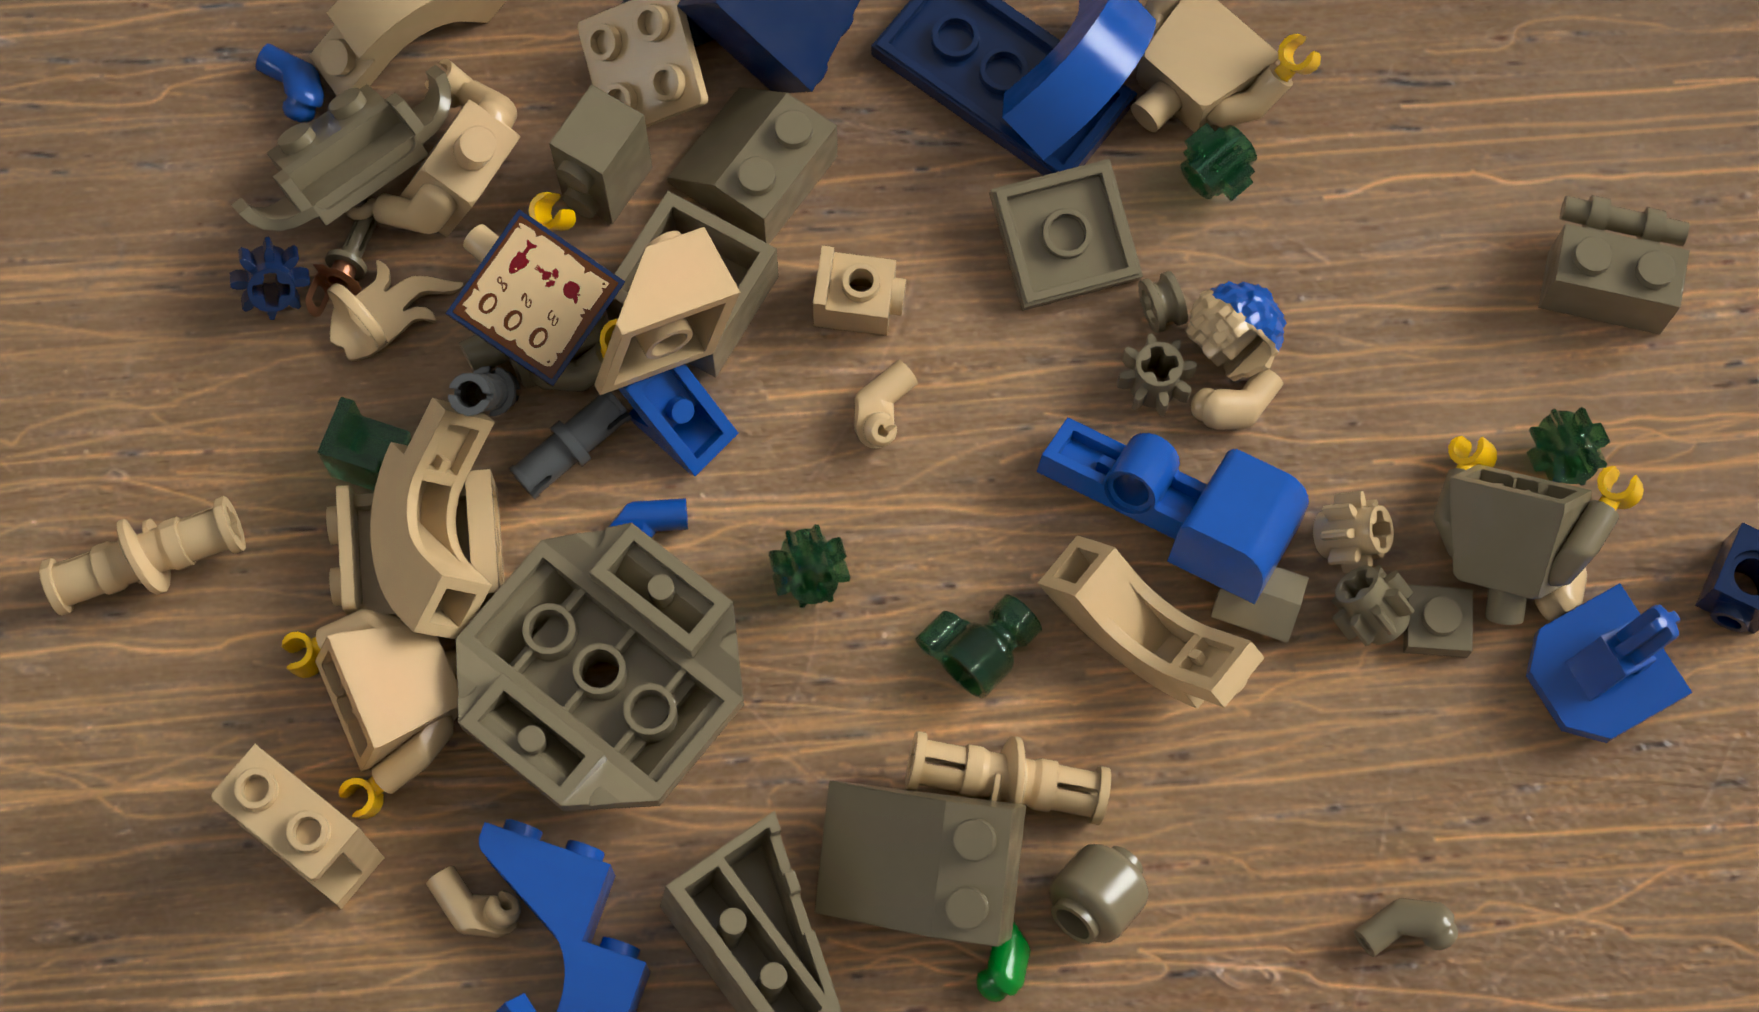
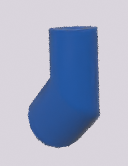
[256,43,324,123]
[608,498,688,538]

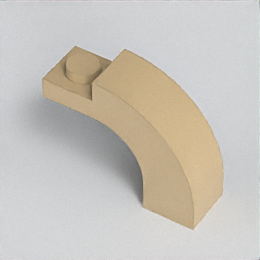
[309,0,507,95]
[370,398,495,639]
[1038,535,1265,709]

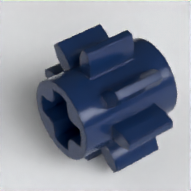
[229,237,310,320]

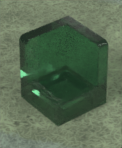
[317,397,412,491]

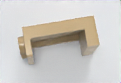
[326,469,504,617]
[212,744,385,909]

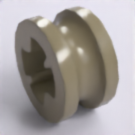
[1138,271,1188,333]

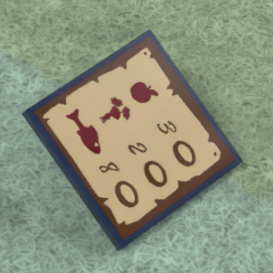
[446,209,625,387]

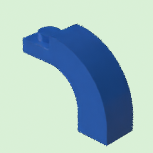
[1002,0,1156,160]

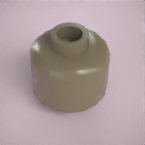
[1049,844,1149,944]

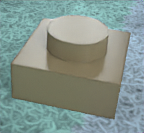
[1403,585,1473,658]

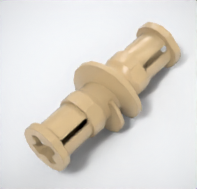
[39,496,246,616]
[905,731,1111,826]

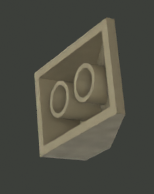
[814,780,1026,947]

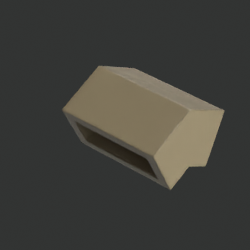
[1211,567,1309,643]

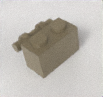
[1538,195,1690,335]

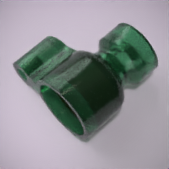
[915,594,1042,699]

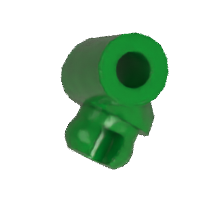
[976,921,1031,1002]

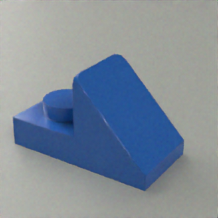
[619,364,739,476]

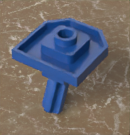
[1526,583,1692,743]

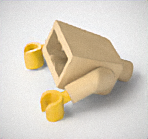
[1131,0,1321,133]
[281,609,459,819]

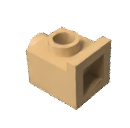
[813,246,907,336]

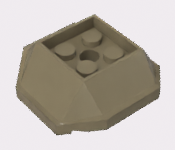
[456,523,744,811]

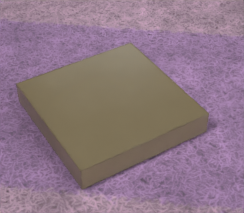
[989,158,1143,311]

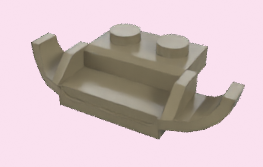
[231,65,451,231]

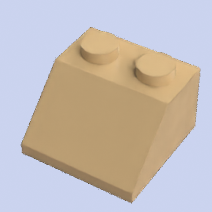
[594,227,740,395]

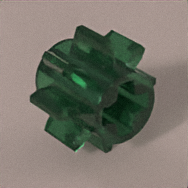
[1180,123,1257,201]
[1526,407,1610,486]
[768,524,851,608]

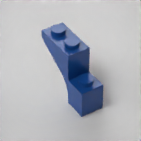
[478,819,651,1012]

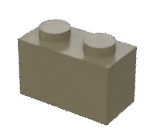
[549,85,653,224]

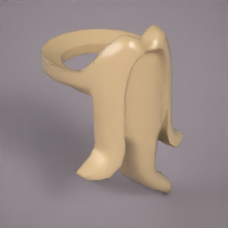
[327,260,464,361]

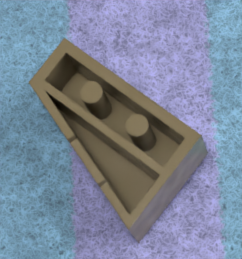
[660,811,842,1012]

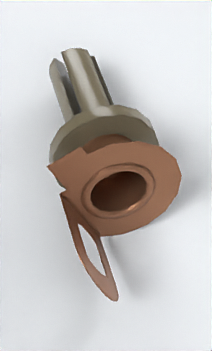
[305,216,377,317]

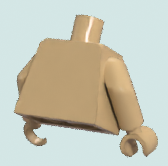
[346,59,521,237]

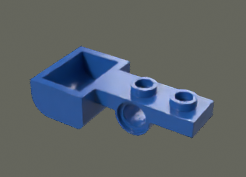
[1037,417,1309,604]

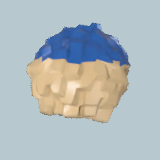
[1186,281,1287,381]

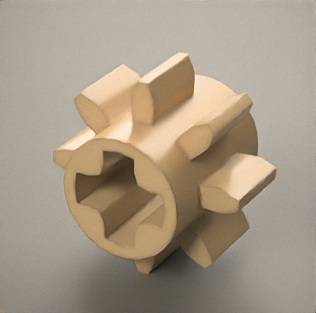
[1313,491,1394,573]

